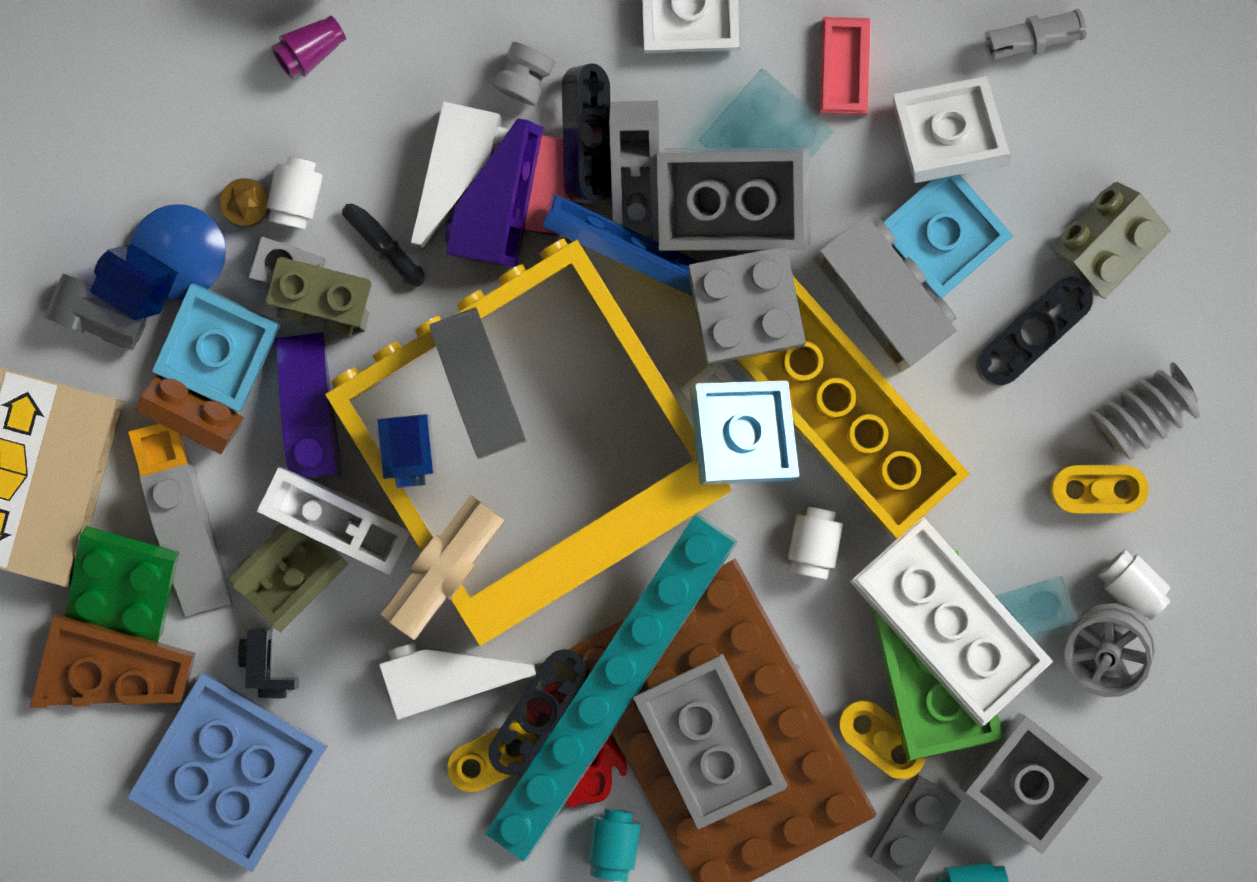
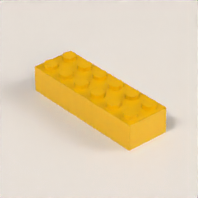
[734,276,971,539]

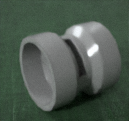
[492,42,555,106]

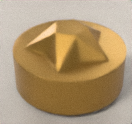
[220,178,269,228]

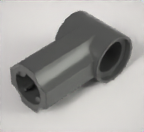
[44,273,149,351]

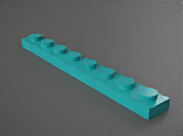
[485,514,738,862]

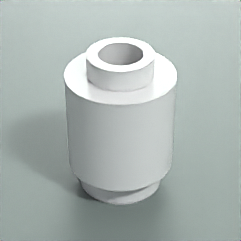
[266,157,323,230]
[788,507,844,579]
[1098,549,1171,620]

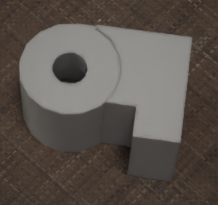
[246,236,326,284]

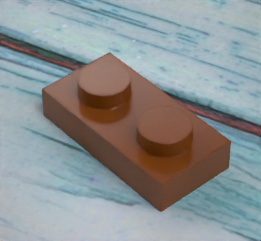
[135,374,244,455]

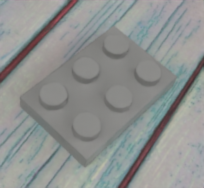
[633,653,788,830]

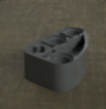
[429,307,527,459]

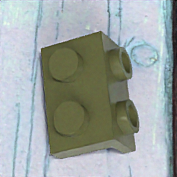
[1051,182,1171,299]
[266,257,372,336]
[228,523,348,633]

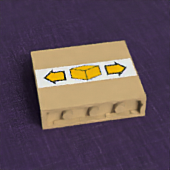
[0,368,125,587]

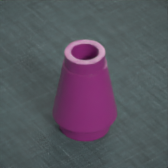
[271,15,346,79]

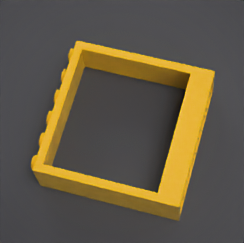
[325,238,732,646]

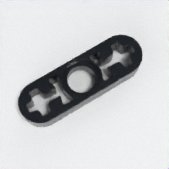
[562,63,612,205]
[976,277,1093,386]
[488,649,587,775]

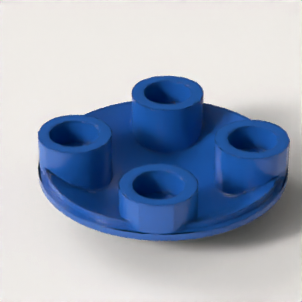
[130,204,226,300]

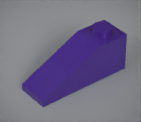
[445,118,543,268]
[275,332,342,479]

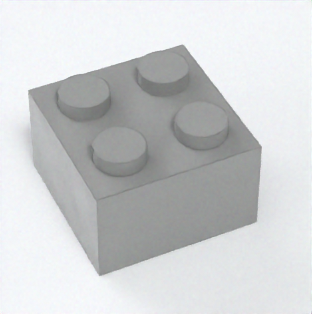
[688,246,806,366]
[959,713,1103,854]

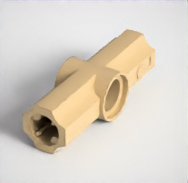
[380,495,505,640]

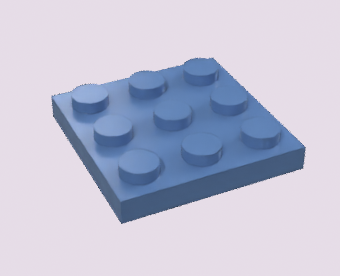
[127,672,328,872]

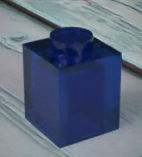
[90,244,178,320]
[377,414,436,488]

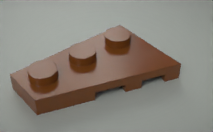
[30,613,196,708]

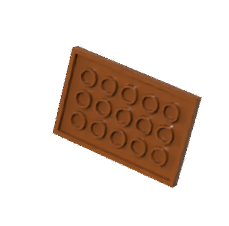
[568,558,877,882]

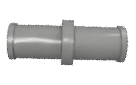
[985,9,1087,61]

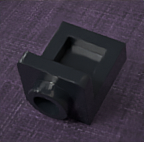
[238,628,299,699]

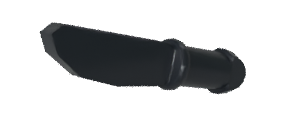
[342,203,424,287]

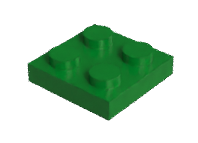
[65,526,179,642]

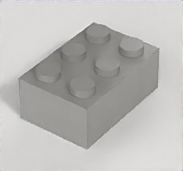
[657,147,811,250]
[814,214,957,372]

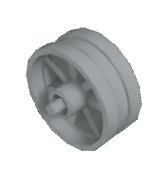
[1064,603,1156,697]

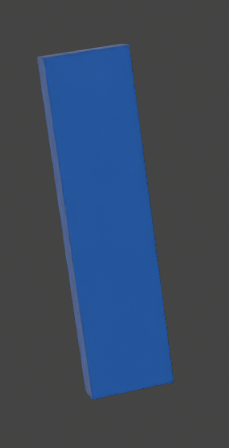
[542,195,701,297]

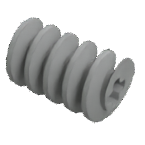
[1090,362,1200,460]

